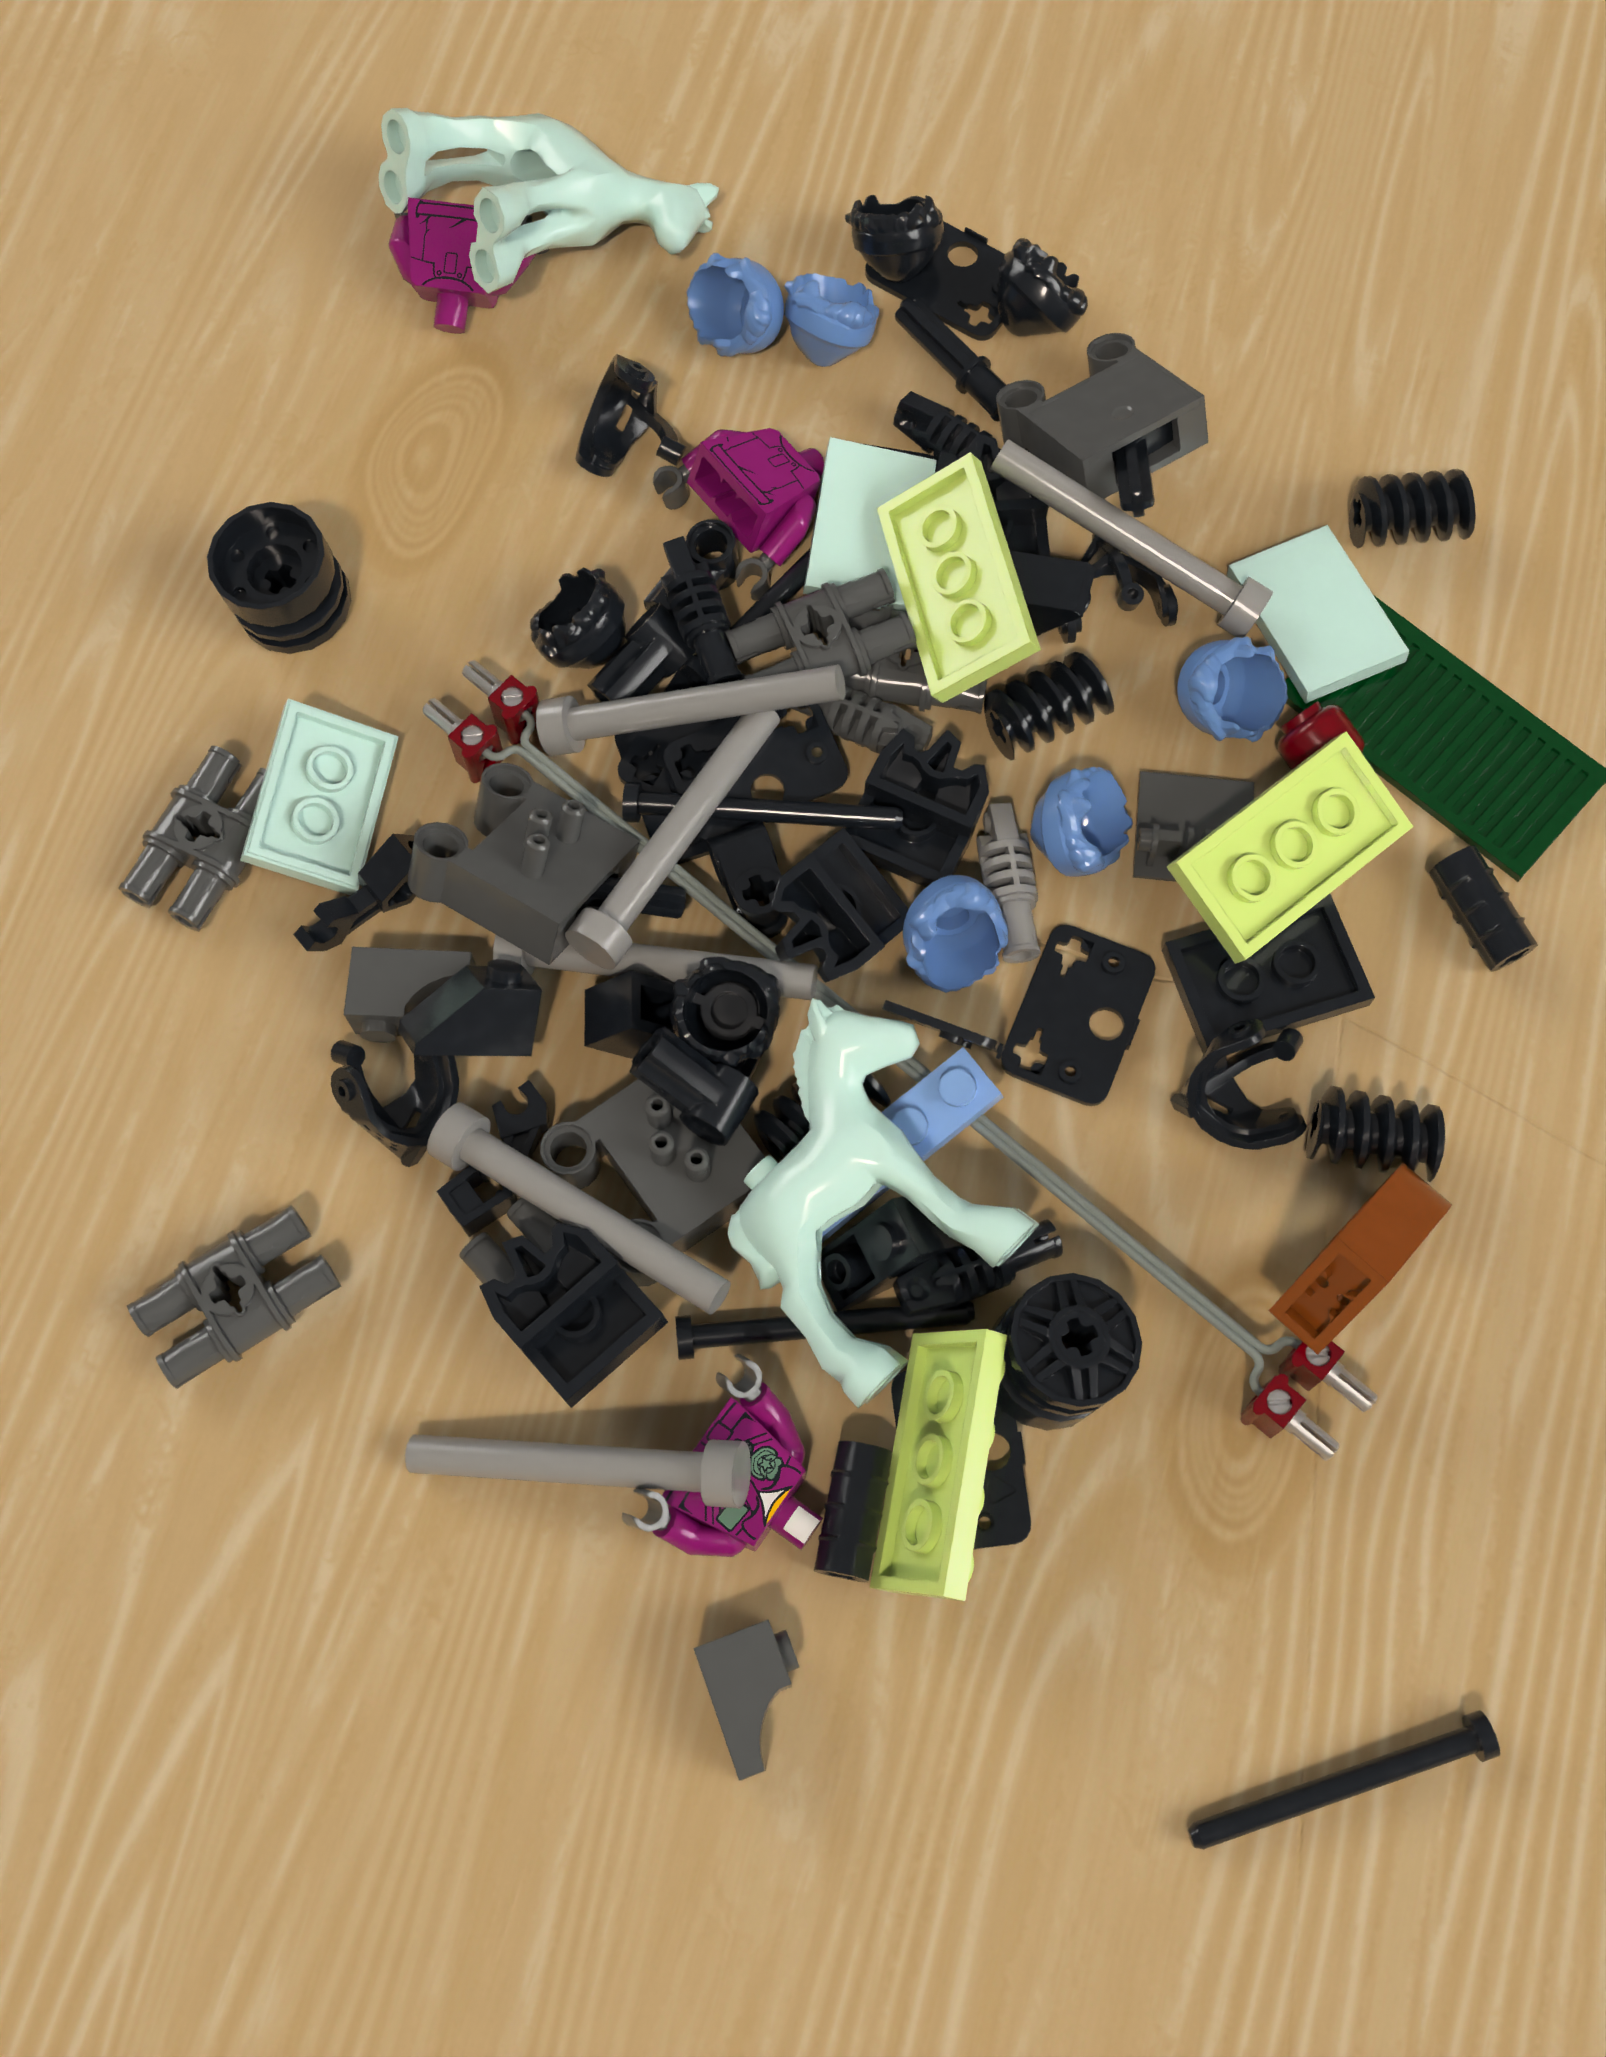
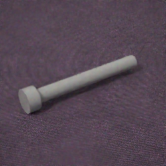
[990,439,1273,638]
[536,664,846,756]
[565,711,780,970]
[493,934,818,1000]
[427,1102,731,1315]
[405,1434,751,1509]

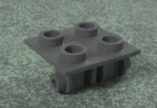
[1133,771,1255,882]

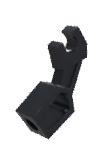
[293,833,416,951]
[436,1080,550,1237]

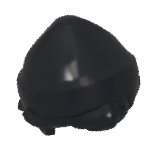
[845,195,944,283]
[997,238,1088,337]
[530,567,626,669]
[670,957,781,1068]

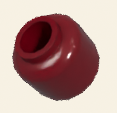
[1277,701,1365,770]

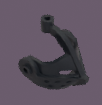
[575,354,686,477]
[1057,534,1178,644]
[1170,1019,1307,1150]
[331,1040,459,1167]

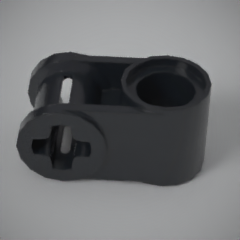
[706,821,789,938]

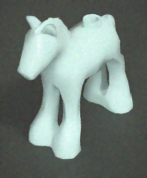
[379,108,719,294]
[727,998,1039,1408]

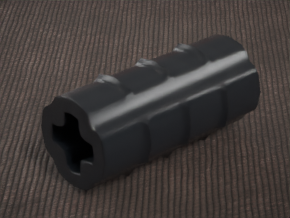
[1429,845,1538,972]
[814,1441,892,1582]

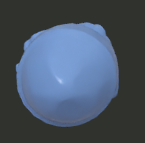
[686,253,784,357]
[784,273,879,367]
[1177,636,1288,742]
[1030,767,1133,877]
[902,875,1008,993]

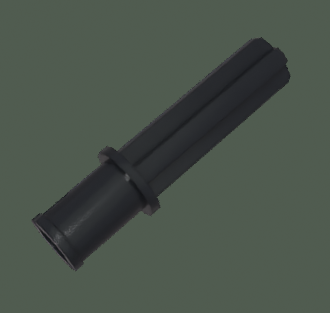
[895,297,1006,422]

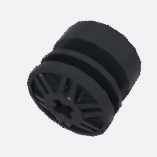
[207,502,351,654]
[991,1273,1142,1431]

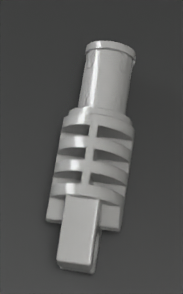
[976,803,1041,963]

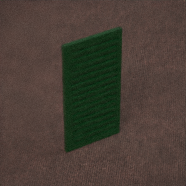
[1285,596,1606,882]

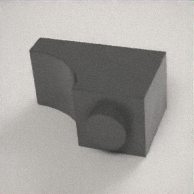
[344,947,476,1043]
[694,1619,800,1781]

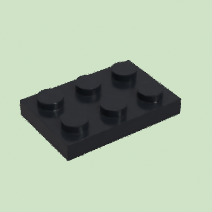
[1162,894,1375,1055]

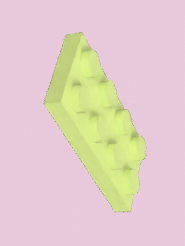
[877,452,1041,703]
[1167,731,1413,964]
[869,1329,1007,1601]

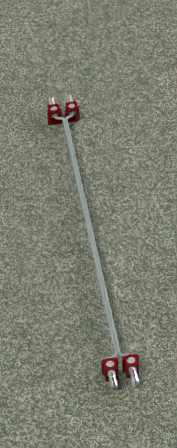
[423,660,1377,1460]

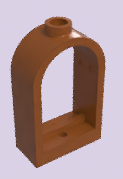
[1268,1163,1452,1355]

